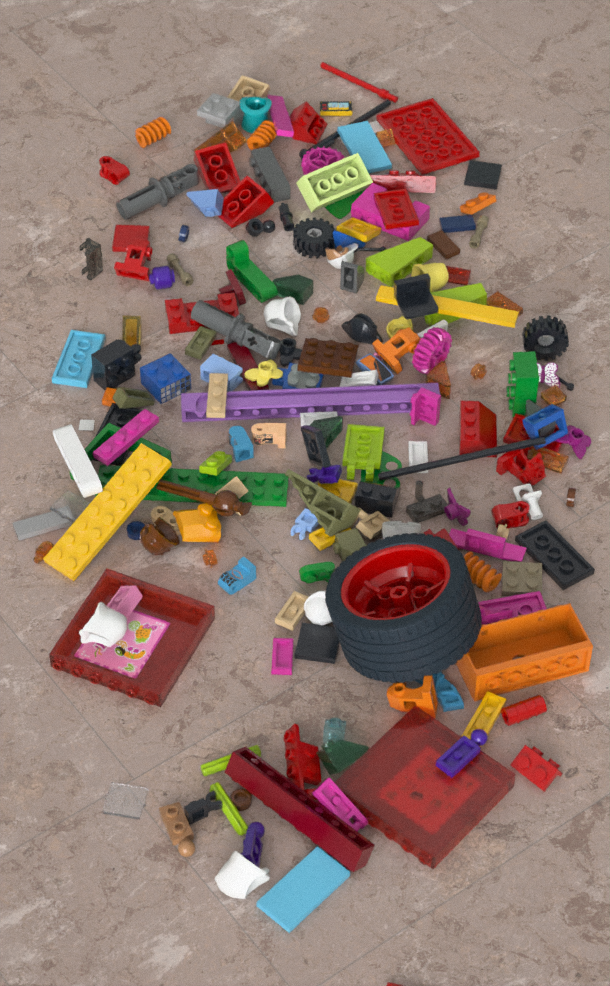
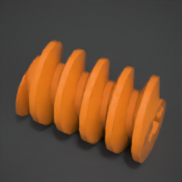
[135,117,171,148]
[247,120,277,150]
[464,551,502,593]

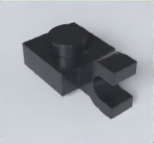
[184,790,222,825]

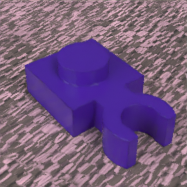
[306,465,342,484]

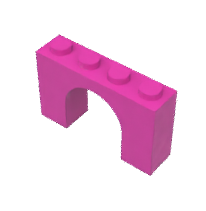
[351,183,430,241]

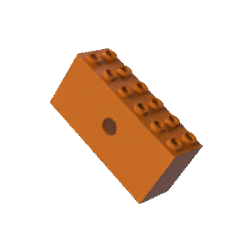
[456,603,593,702]

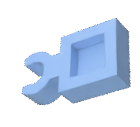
[291,508,319,540]

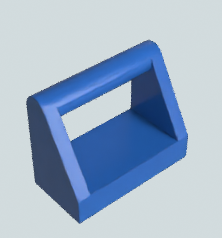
[522,404,568,450]

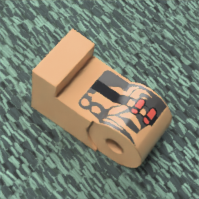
[251,423,287,448]

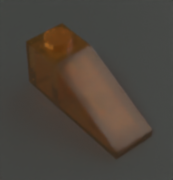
[194,121,247,152]

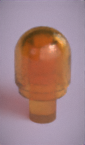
[33,541,54,564]

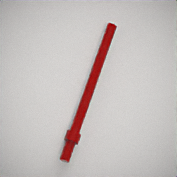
[320,62,398,103]

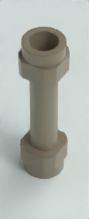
[469,215,489,249]
[166,253,194,286]

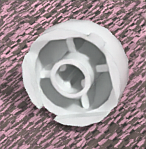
[382,521,421,539]

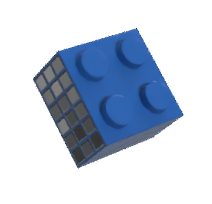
[140,353,191,404]

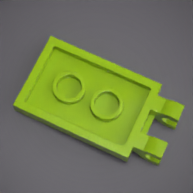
[342,424,385,482]

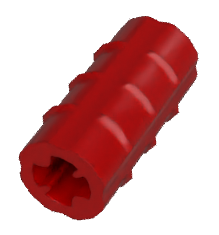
[501,695,547,726]

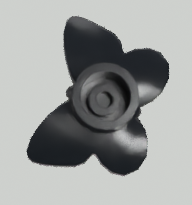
[279,338,302,367]

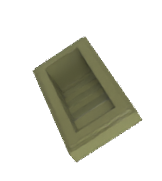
[113,387,155,409]

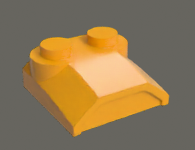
[173,503,221,542]

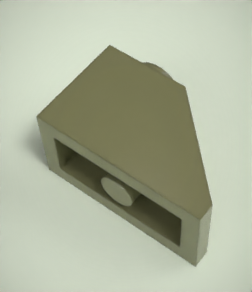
[333,528,366,561]

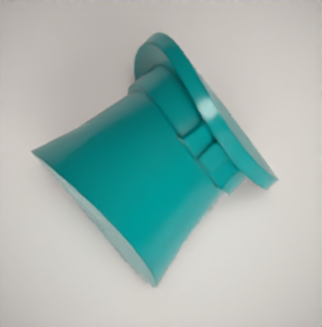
[240,96,272,133]

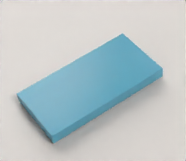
[337,121,392,173]
[51,330,106,388]
[256,846,350,933]

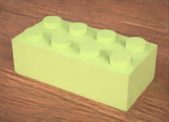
[296,153,373,212]

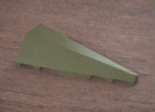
[285,469,361,536]

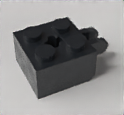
[91,339,142,390]

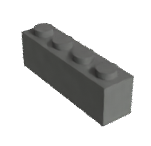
[249,146,290,203]

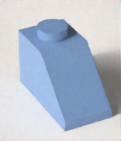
[186,189,224,217]

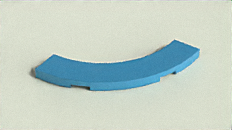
[415,672,464,712]

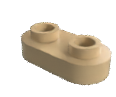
[151,506,181,535]

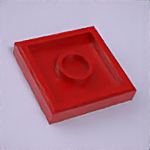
[112,225,150,252]

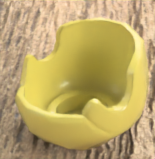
[386,316,413,339]

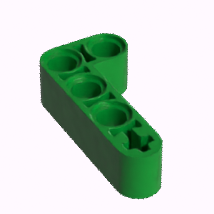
[226,240,278,303]

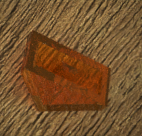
[426,361,451,399]

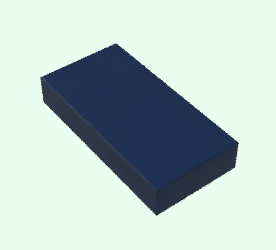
[439,215,476,233]

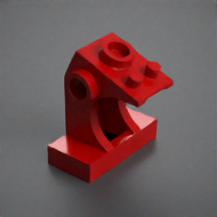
[114,238,153,282]
[496,440,546,486]

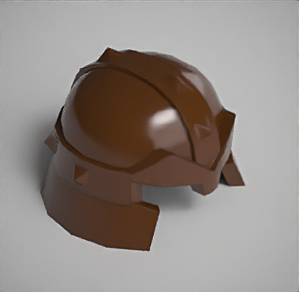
[140,517,180,555]

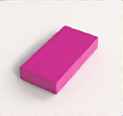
[271,638,294,675]

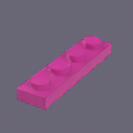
[93,409,159,466]

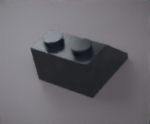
[355,481,401,518]

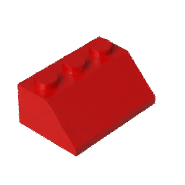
[459,400,497,457]

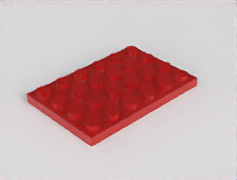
[376,98,480,175]

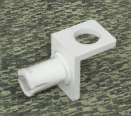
[513,484,543,520]

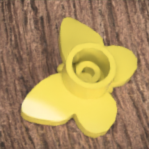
[245,360,283,387]

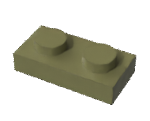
[185,326,216,360]

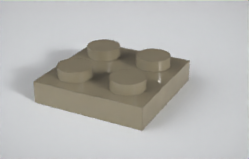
[502,561,542,596]

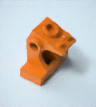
[372,327,420,374]
[387,676,438,718]

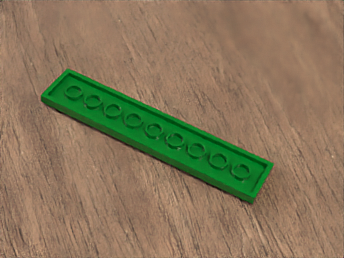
[95,465,289,507]

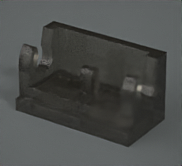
[79,238,103,281]

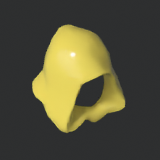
[411,263,449,292]

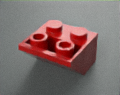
[289,101,328,144]

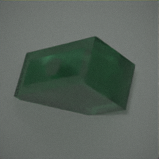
[273,274,314,305]
[304,416,343,449]
[316,739,370,775]

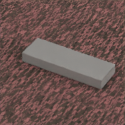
[13,507,74,541]

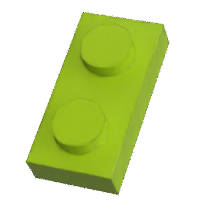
[199,451,232,476]

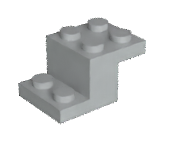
[197,93,244,132]

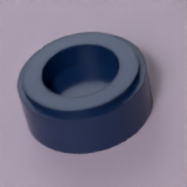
[179,225,190,243]
[126,521,145,540]

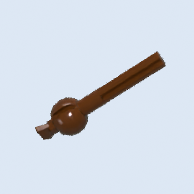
[157,479,252,517]

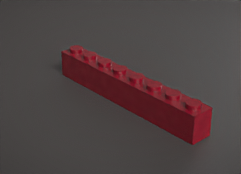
[224,747,375,872]

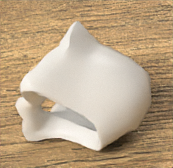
[263,297,301,336]
[79,602,127,647]
[215,851,270,899]

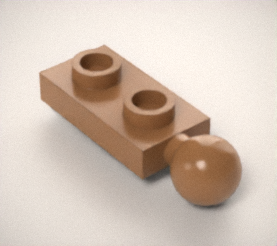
[159,802,196,857]

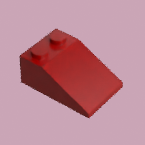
[193,142,241,193]
[218,175,274,228]

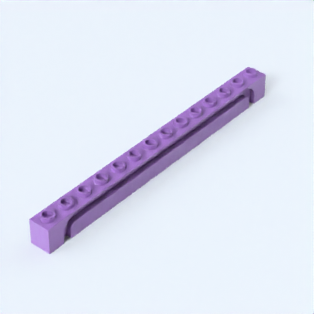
[181,383,440,422]

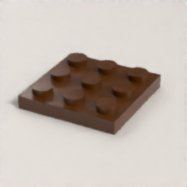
[297,338,359,378]

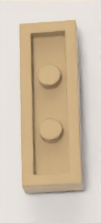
[206,373,228,418]

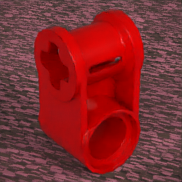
[99,156,130,185]
[491,501,530,529]

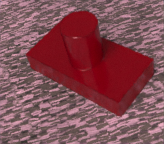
[219,269,246,306]

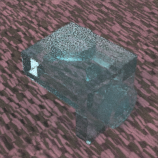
[323,718,346,750]

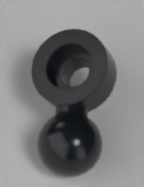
[246,218,275,236]

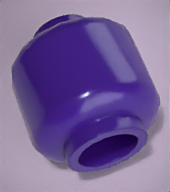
[149,266,175,290]

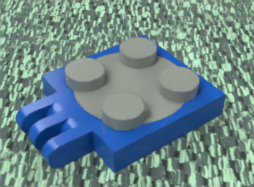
[272,363,324,389]

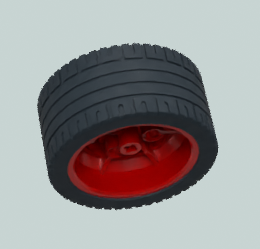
[325,533,482,683]

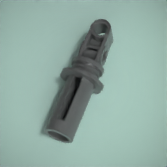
[116,164,199,220]
[191,300,282,360]

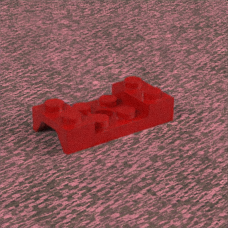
[165,293,239,334]

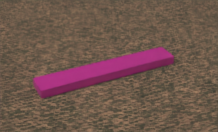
[267,95,294,137]

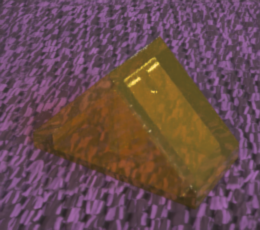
[122,316,142,346]

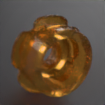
[312,307,330,323]
[470,363,487,380]
[202,549,218,568]

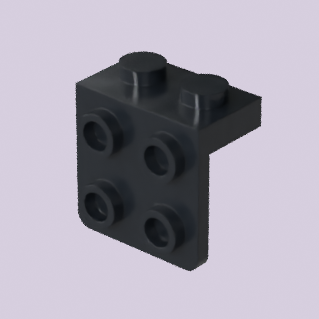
[394,273,439,319]

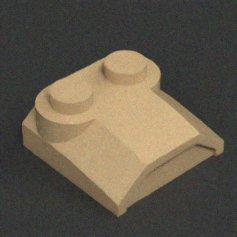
[227,75,270,102]

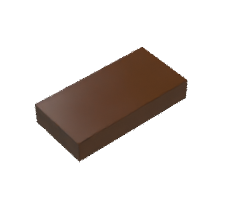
[427,230,460,259]

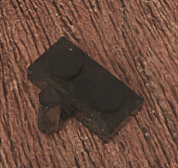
[406,480,448,523]

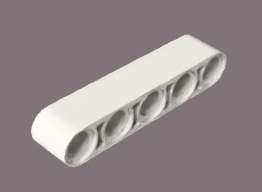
[53,424,103,498]

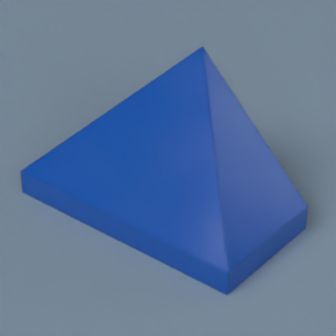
[333,230,366,249]

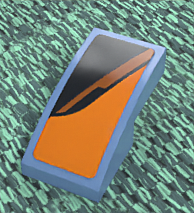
[356,354,394,385]

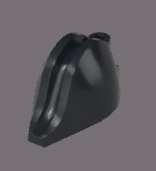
[341,313,383,344]

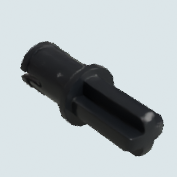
[278,203,295,231]

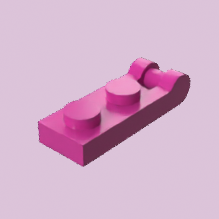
[312,777,368,832]

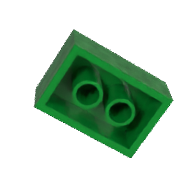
[506,352,539,418]

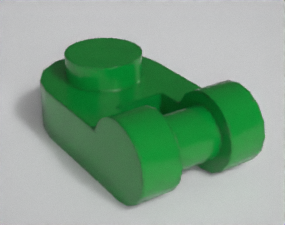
[299,562,335,583]

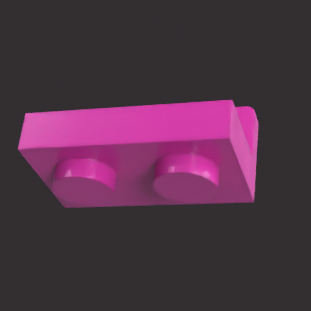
[410,387,441,426]

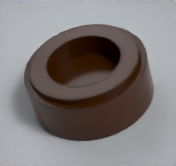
[566,488,576,507]
[230,789,252,811]

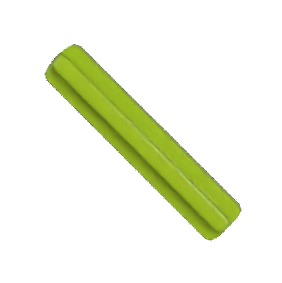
[200,745,261,776]
[210,782,248,836]

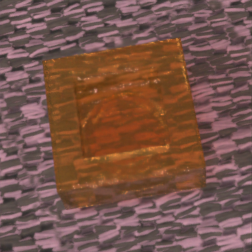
[375,128,395,148]
[541,385,567,406]

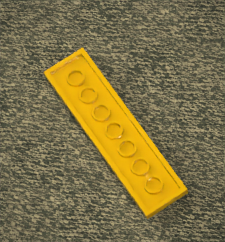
[43,443,172,581]

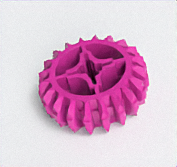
[301,147,344,175]
[412,327,452,375]

